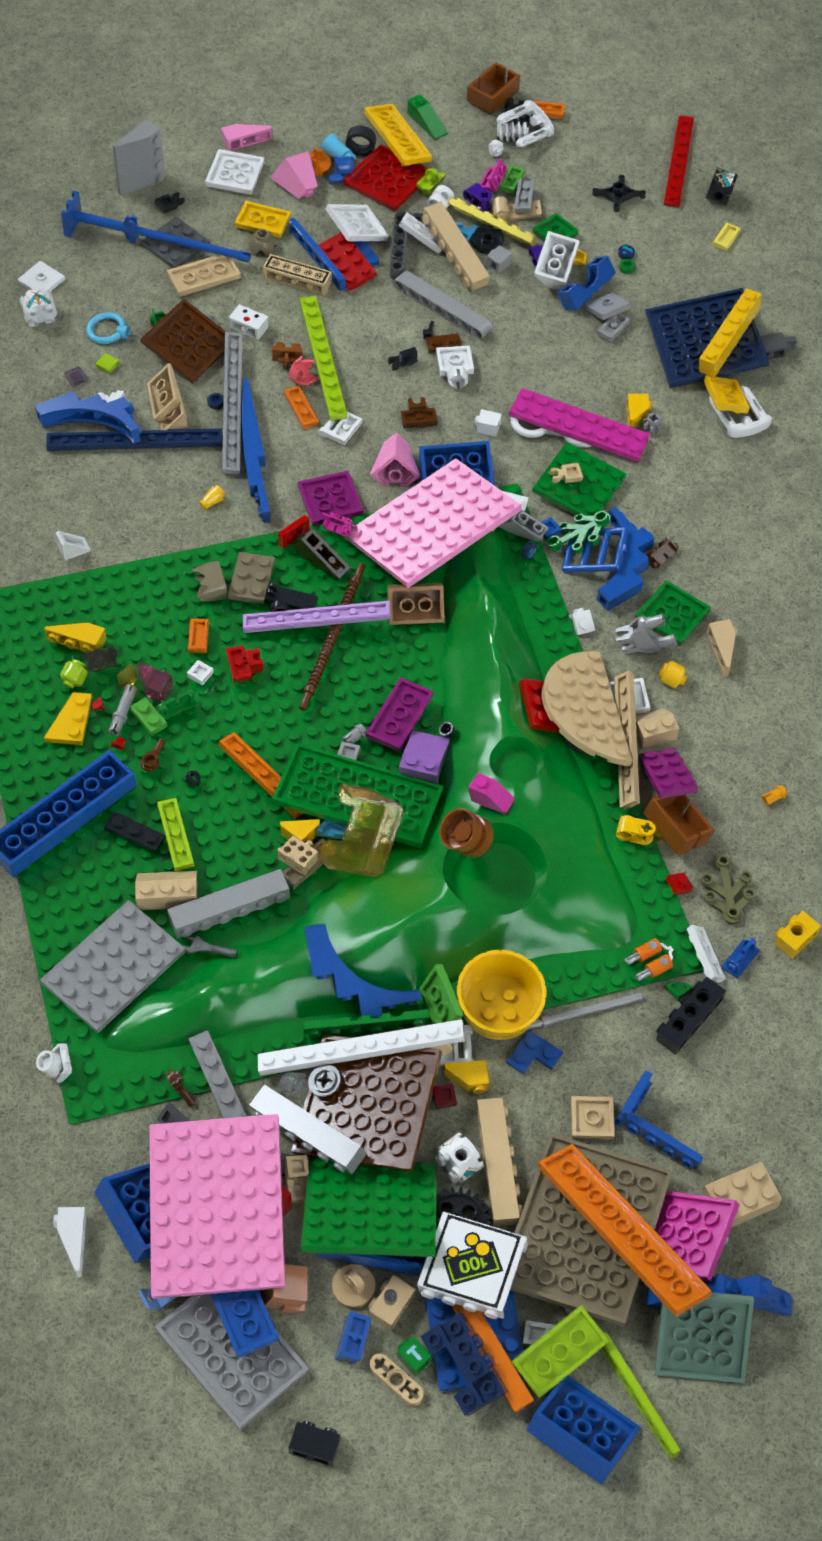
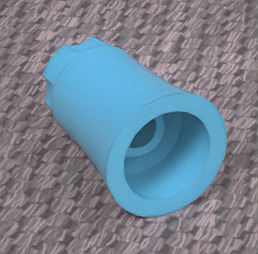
[320,134,356,161]

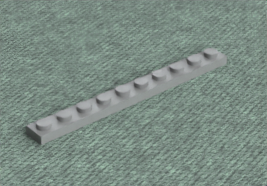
[222,332,242,475]

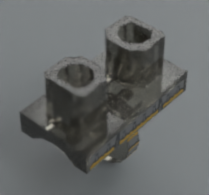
[82,646,118,673]

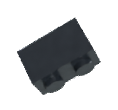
[288,1421,341,1467]

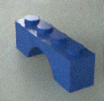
[557,256,616,311]

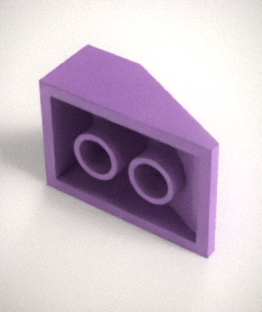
[399,730,450,784]

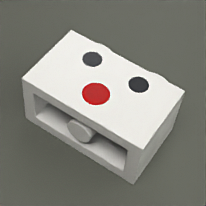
[229,305,269,340]

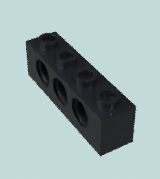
[656,976,726,1055]

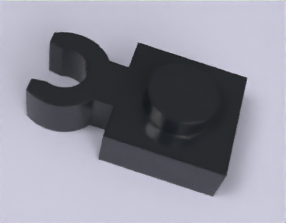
[155,192,185,213]

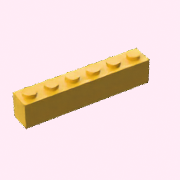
[699,288,761,378]

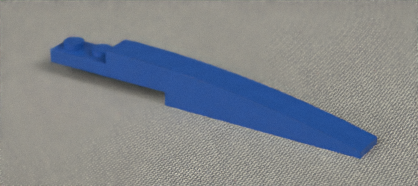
[242,378,270,522]

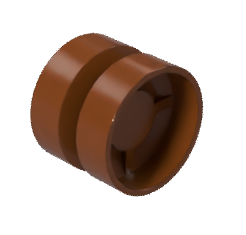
[439,808,493,858]

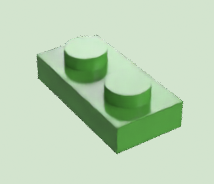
[499,165,525,195]
[130,697,167,736]

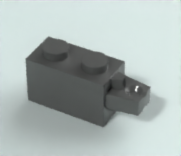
[760,332,797,360]

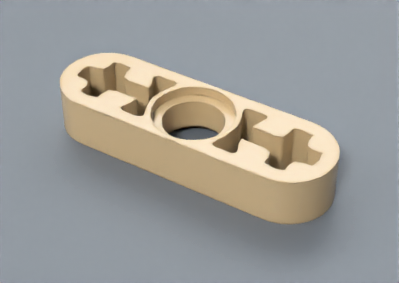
[370,1353,423,1406]

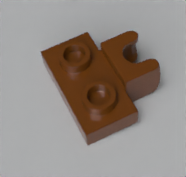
[401,397,437,428]

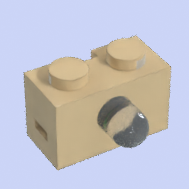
[368,1275,416,1331]

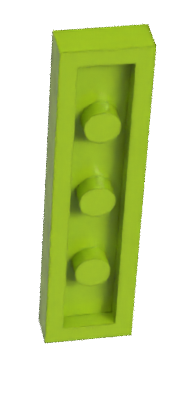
[157,798,194,871]

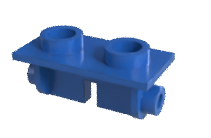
[721,938,760,979]

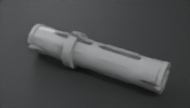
[108,684,137,736]

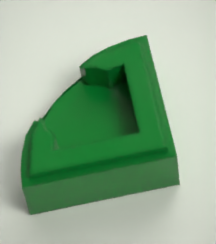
[664,981,693,1001]

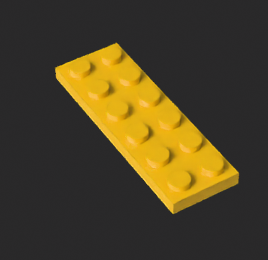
[364,104,433,166]

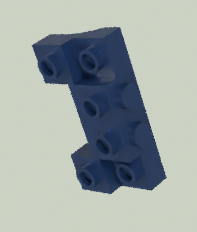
[421,1312,508,1416]

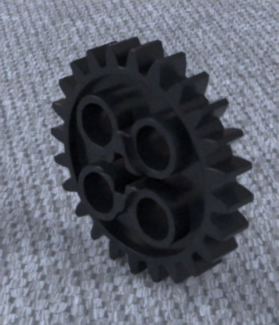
[436,1187,492,1228]

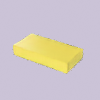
[712,222,741,251]

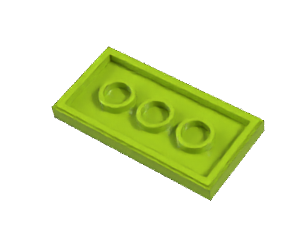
[511,1305,609,1399]

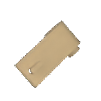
[492,197,542,221]

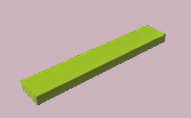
[601,1332,680,1459]

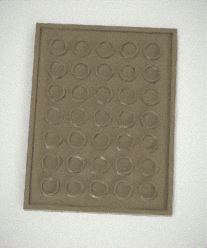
[510,1133,673,1327]

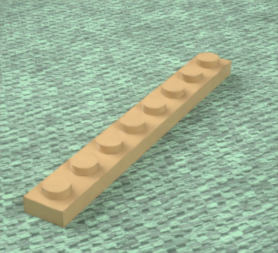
[614,670,640,810]

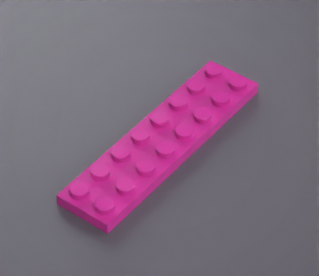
[509,388,650,462]

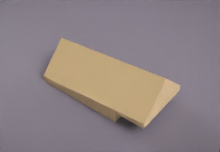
[147,363,188,430]

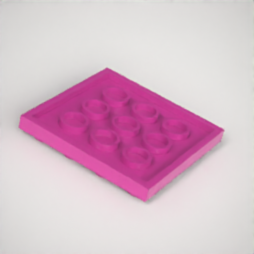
[655,1191,740,1282]

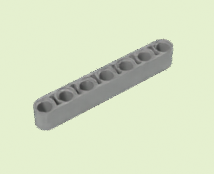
[393,271,492,340]

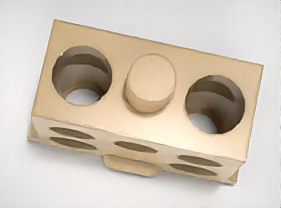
[278,836,318,875]

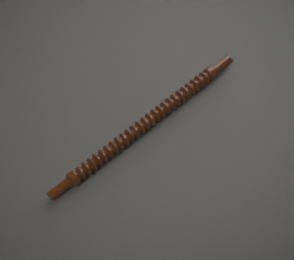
[299,563,366,711]

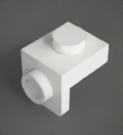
[569,608,595,635]

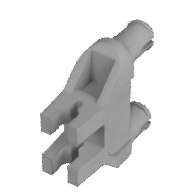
[615,614,677,654]

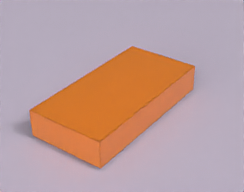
[188,619,209,653]

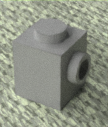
[486,245,512,275]

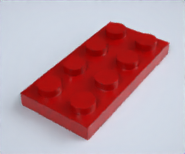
[318,232,377,291]

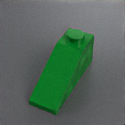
[407,94,448,140]

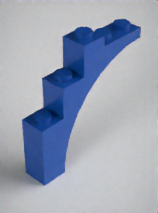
[34,391,141,444]
[596,507,654,611]
[304,923,422,1019]
[646,1274,792,1316]

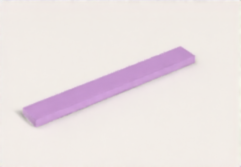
[243,601,391,633]

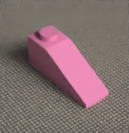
[221,124,273,151]

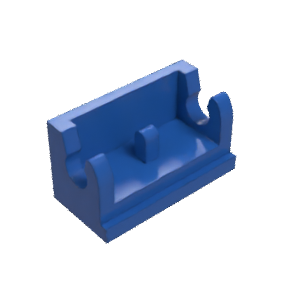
[334,1311,372,1364]

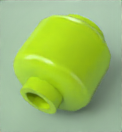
[60,659,88,689]

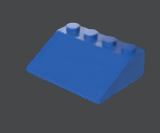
[418,441,495,486]
[94,1163,151,1264]
[526,1376,641,1485]

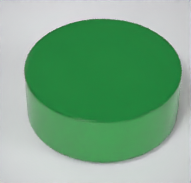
[619,259,635,274]

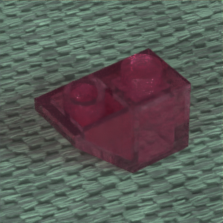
[137,662,173,702]

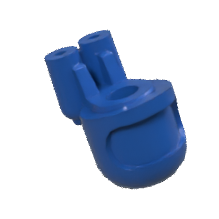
[328,156,355,184]

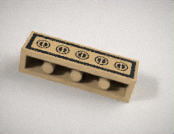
[263,254,332,296]

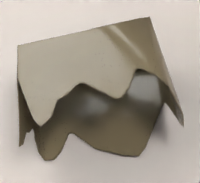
[191,561,228,602]

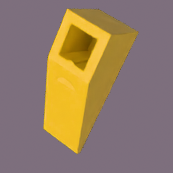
[44,623,107,656]

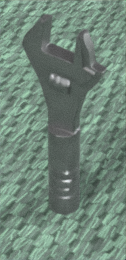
[183,935,238,958]

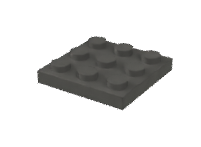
[141,217,210,268]

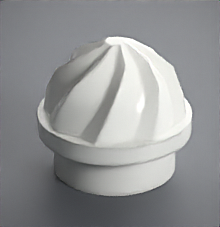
[488,140,504,157]

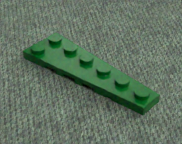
[304,1009,430,1037]

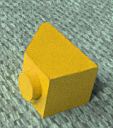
[626,394,652,428]
[444,1060,489,1095]

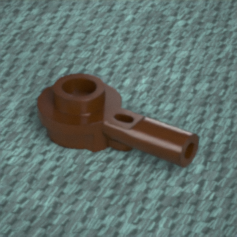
[140,739,166,772]
[165,1069,196,1107]

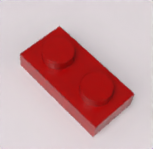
[278,515,310,549]

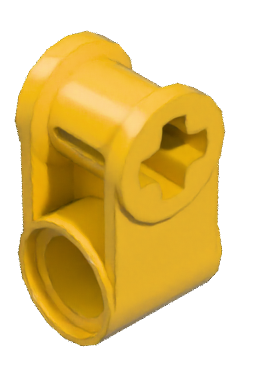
[616,815,655,845]

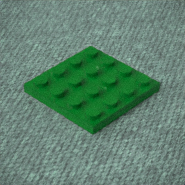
[532,441,627,516]

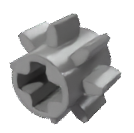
[642,413,664,434]

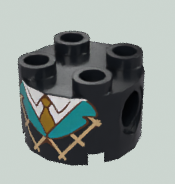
[706,167,738,206]

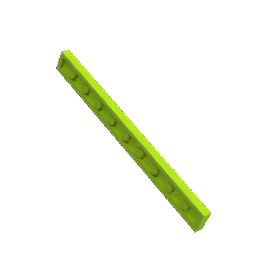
[300,296,347,421]

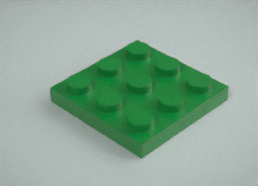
[635,580,711,646]

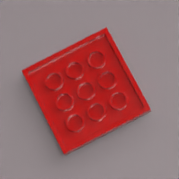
[343,144,428,211]

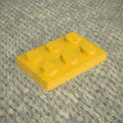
[235,201,291,239]
[704,375,750,414]

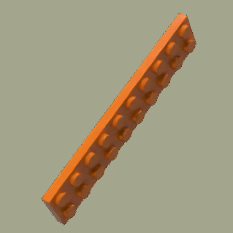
[538,1144,712,1317]

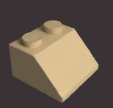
[636,709,680,749]

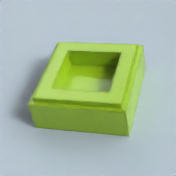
[95,353,119,374]

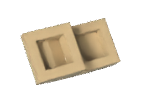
[285,1155,309,1203]

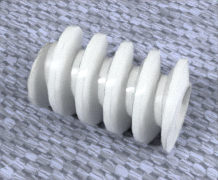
[497,121,529,142]

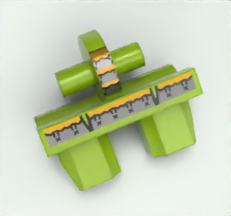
[416,168,446,196]

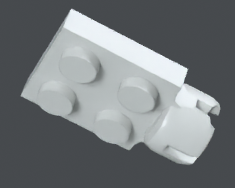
[436,346,474,389]

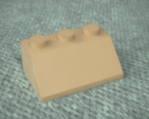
[136,871,198,910]

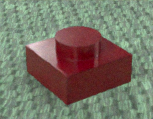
[433,1083,457,1109]

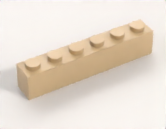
[422,201,490,292]
[476,1097,522,1227]

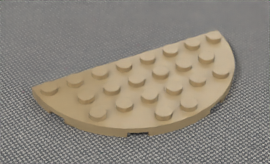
[542,651,632,766]

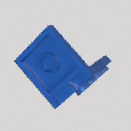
[614,1070,703,1169]

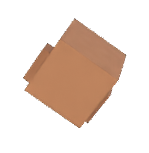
[262,1264,308,1313]

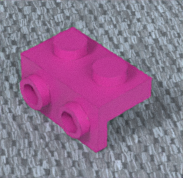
[480,159,507,192]

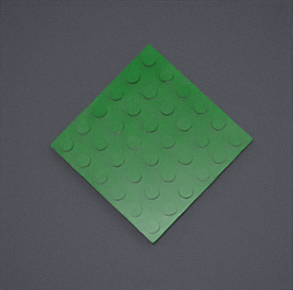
[301,1158,437,1257]

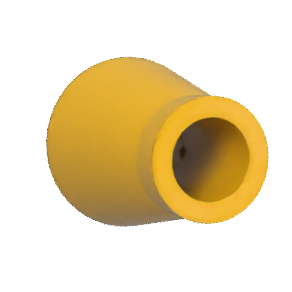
[199,485,226,510]

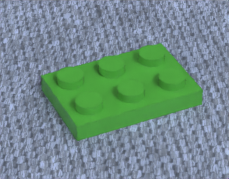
[419,964,463,1024]

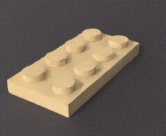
[167,255,241,297]

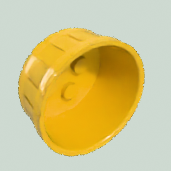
[457,950,547,1040]

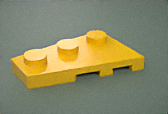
[44,692,92,745]

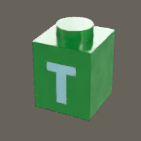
[397,1336,432,1376]

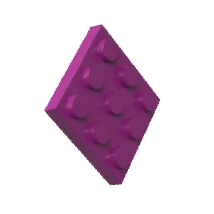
[297,471,363,526]

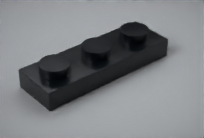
[104,811,166,854]

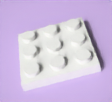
[205,149,265,195]
[325,204,389,242]

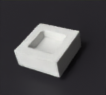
[187,660,214,686]

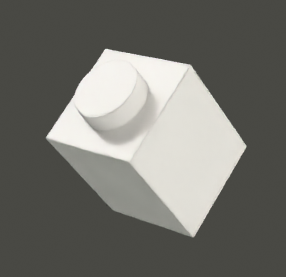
[474,409,501,437]

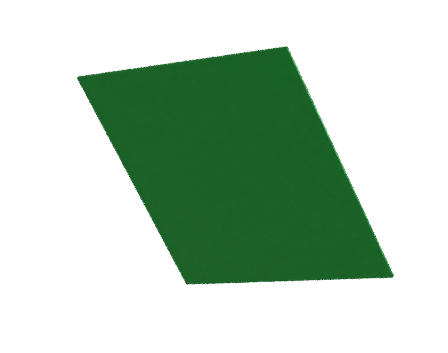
[0,484,704,1125]

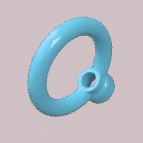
[86,312,130,344]

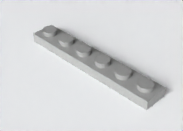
[188,1030,246,1118]

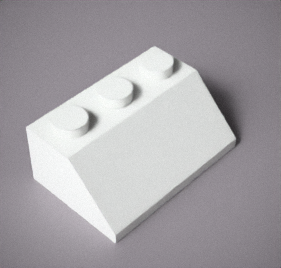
[534,231,580,291]

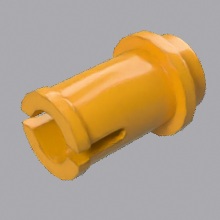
[761,785,787,806]

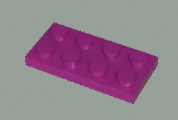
[366,677,434,752]
[639,748,698,799]

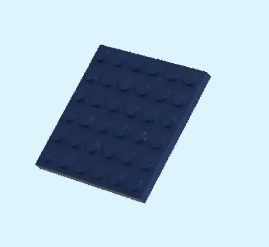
[645,288,769,388]

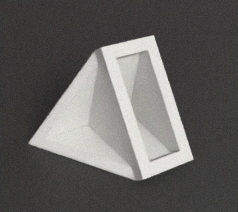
[52,531,91,561]

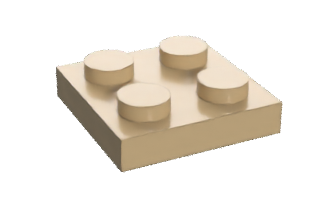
[571,1096,615,1140]

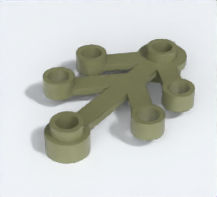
[701,855,755,924]

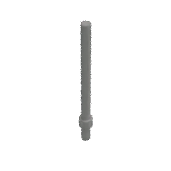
[527,993,643,1030]

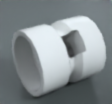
[426,185,454,209]

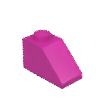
[468,773,515,815]

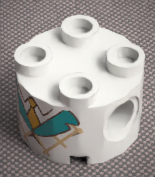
[20,288,57,327]
[435,1133,483,1184]

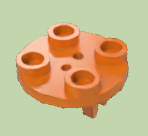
[309,147,332,177]

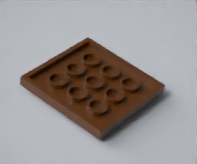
[140,298,226,384]

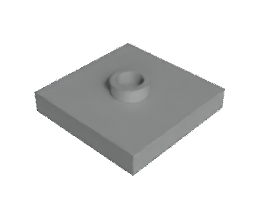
[584,293,631,320]

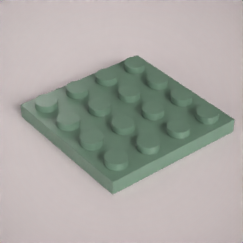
[655,1293,754,1383]

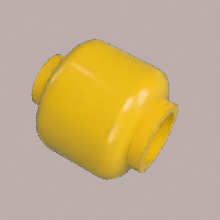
[658,661,688,688]

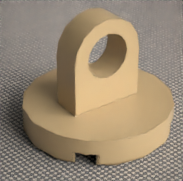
[332,1264,376,1308]

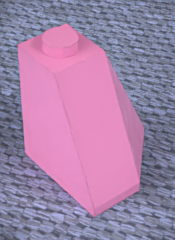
[271,151,317,199]
[370,432,420,487]

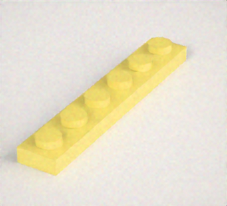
[449,197,537,246]

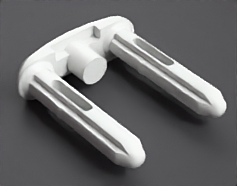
[496,100,554,148]
[709,386,772,438]

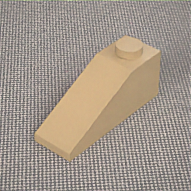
[707,619,737,677]

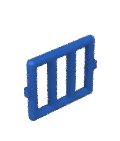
[562,527,629,573]

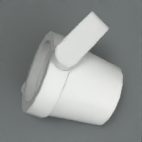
[36,1043,72,1083]

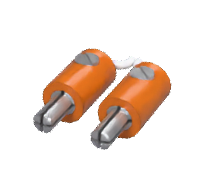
[625,938,674,981]

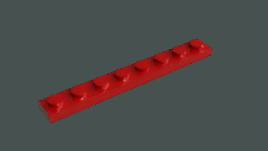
[663,115,694,207]

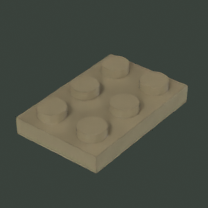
[228,552,275,604]

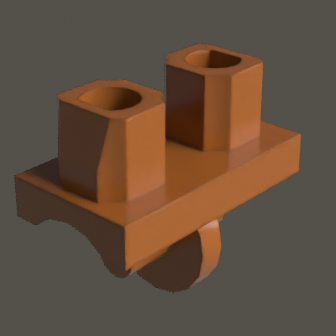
[272,342,303,368]

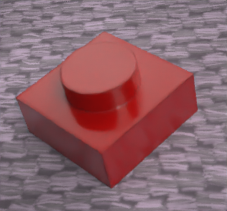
[666,873,693,895]

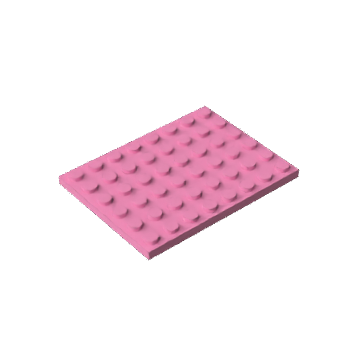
[345,459,522,588]
[150,1114,286,1299]

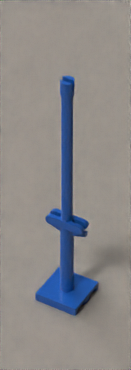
[61,191,251,263]

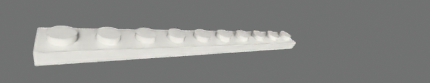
[258,1020,465,1076]

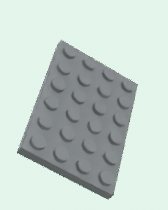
[40,900,186,1034]
[155,1294,309,1431]

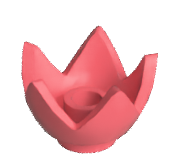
[289,356,319,386]

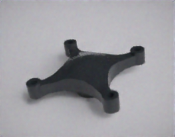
[592,175,646,213]

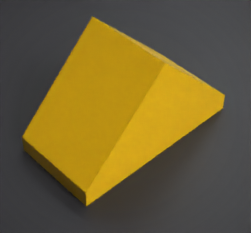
[280,819,320,843]

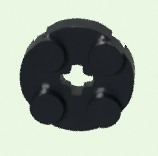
[471,225,504,254]

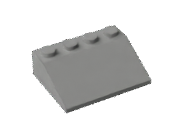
[113,120,165,195]

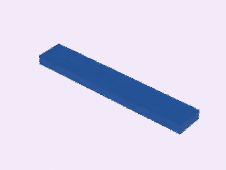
[289,218,346,291]

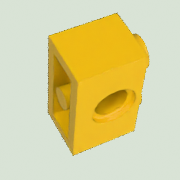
[774,911,821,959]

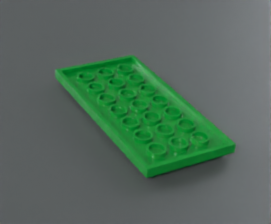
[271,743,444,848]

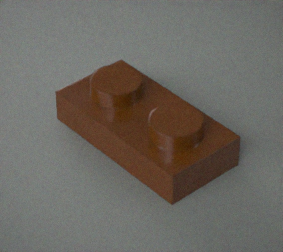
[426,333,462,353]

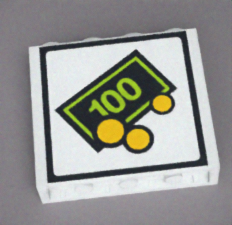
[417,1212,528,1319]

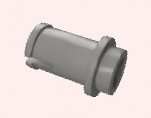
[342,724,367,744]

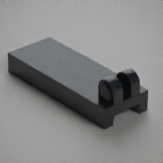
[265,583,318,610]

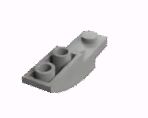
[498,510,548,541]

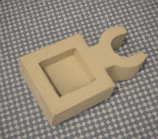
[549,463,583,483]

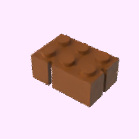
[467,62,520,114]
[643,795,715,856]

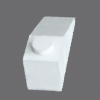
[53,1207,87,1277]

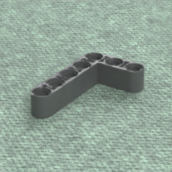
[389,212,428,280]

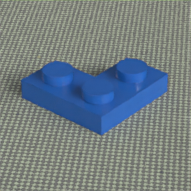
[506,1030,564,1074]

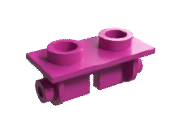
[322,512,358,536]

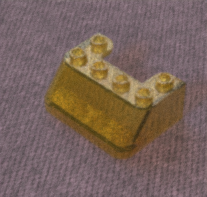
[318,784,403,877]

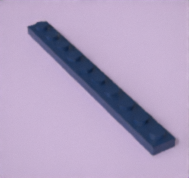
[46,428,222,451]

